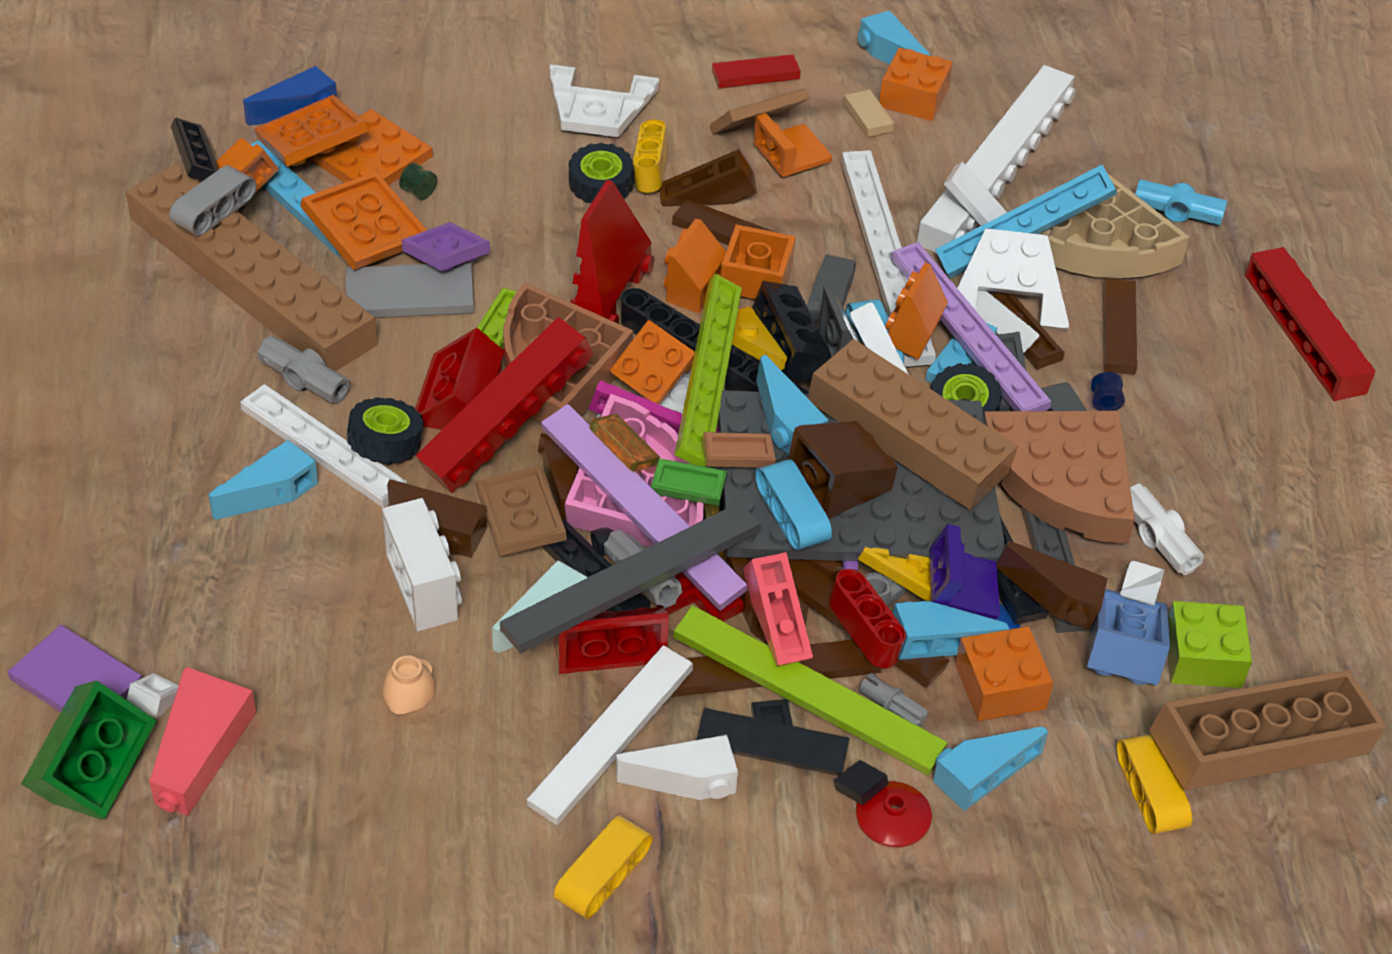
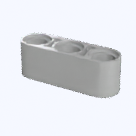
[169,165,256,236]

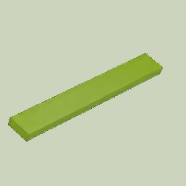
[674,274,742,467]
[673,605,948,776]

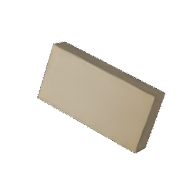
[843,90,894,137]

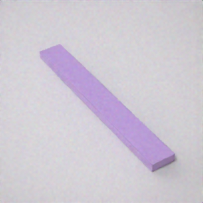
[891,242,1051,411]
[541,404,747,611]

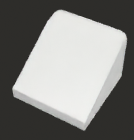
[127,673,179,720]

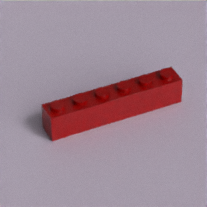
[1245,247,1376,401]
[415,316,594,494]

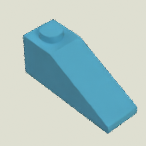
[858,10,931,65]
[756,355,828,456]
[892,601,1009,660]
[933,726,1048,811]

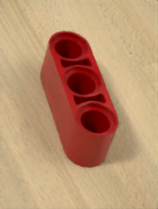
[829,569,906,668]

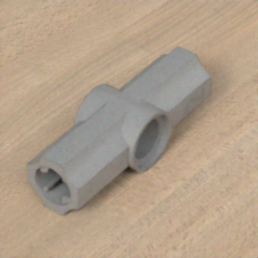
[257,335,350,404]
[604,529,682,608]

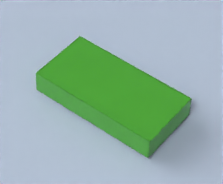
[651,458,727,506]

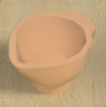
[382,655,436,715]

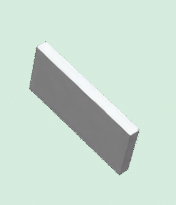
[346,262,474,317]

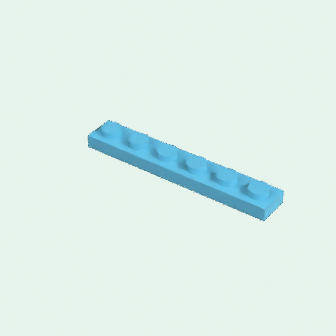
[251,140,339,256]
[935,165,1117,278]

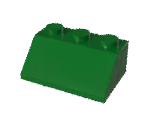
[21,680,157,820]

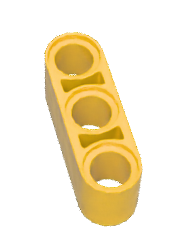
[633,119,668,193]
[1117,734,1192,834]
[553,815,653,919]

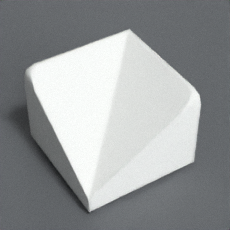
[1120,561,1164,605]

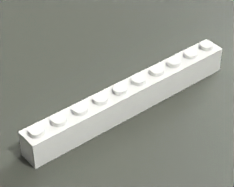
[917,65,1076,253]

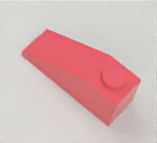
[743,552,813,666]

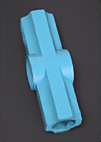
[1135,179,1227,226]

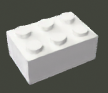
[382,498,462,632]

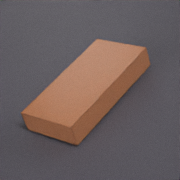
[701,432,776,468]

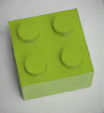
[1168,601,1252,688]

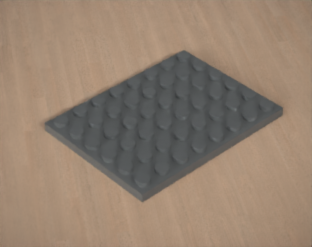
[718,390,1005,563]

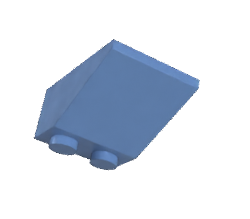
[1087,589,1170,685]

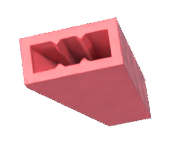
[149,667,256,816]

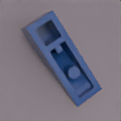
[243,66,337,126]

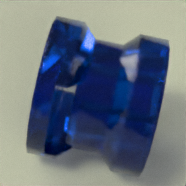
[1091,372,1125,411]

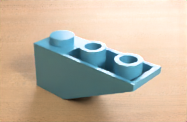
[208,440,318,520]

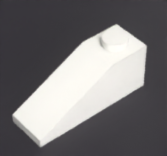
[616,735,738,800]

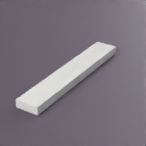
[240,384,407,508]
[527,645,693,826]

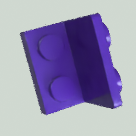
[929,524,1000,620]

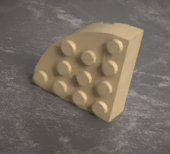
[1039,173,1190,279]

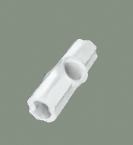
[1130,483,1204,576]

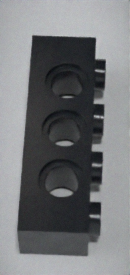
[752,281,832,382]

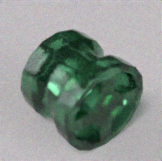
[399,163,437,200]

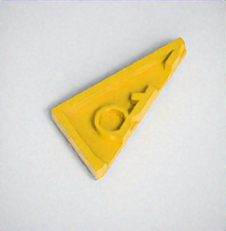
[732,307,787,370]
[858,547,932,602]

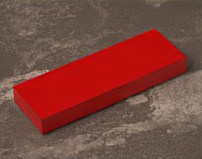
[712,54,801,88]

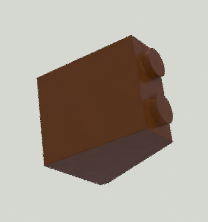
[788,421,898,519]

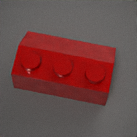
[415,327,504,430]
[554,607,669,674]

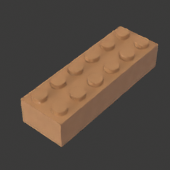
[808,339,1018,510]
[1149,670,1387,790]

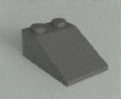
[818,285,865,357]

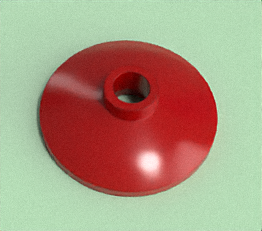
[856,781,932,848]

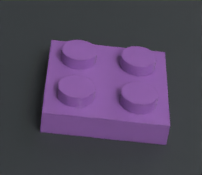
[402,222,490,271]

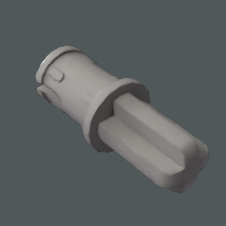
[859,673,928,727]

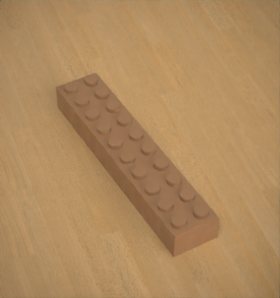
[125,164,378,371]

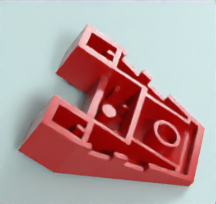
[570,180,655,324]

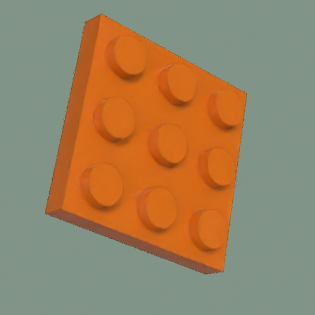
[254,95,368,167]
[308,109,433,185]
[300,171,427,270]

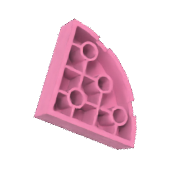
[565,394,704,547]

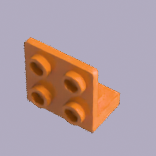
[754,113,832,177]
[201,138,279,211]
[610,320,695,405]

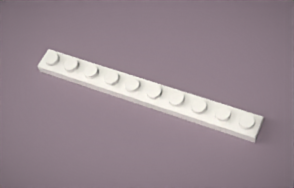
[841,150,936,367]

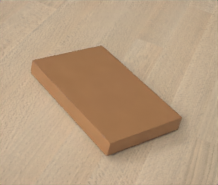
[709,88,810,135]
[475,466,567,557]

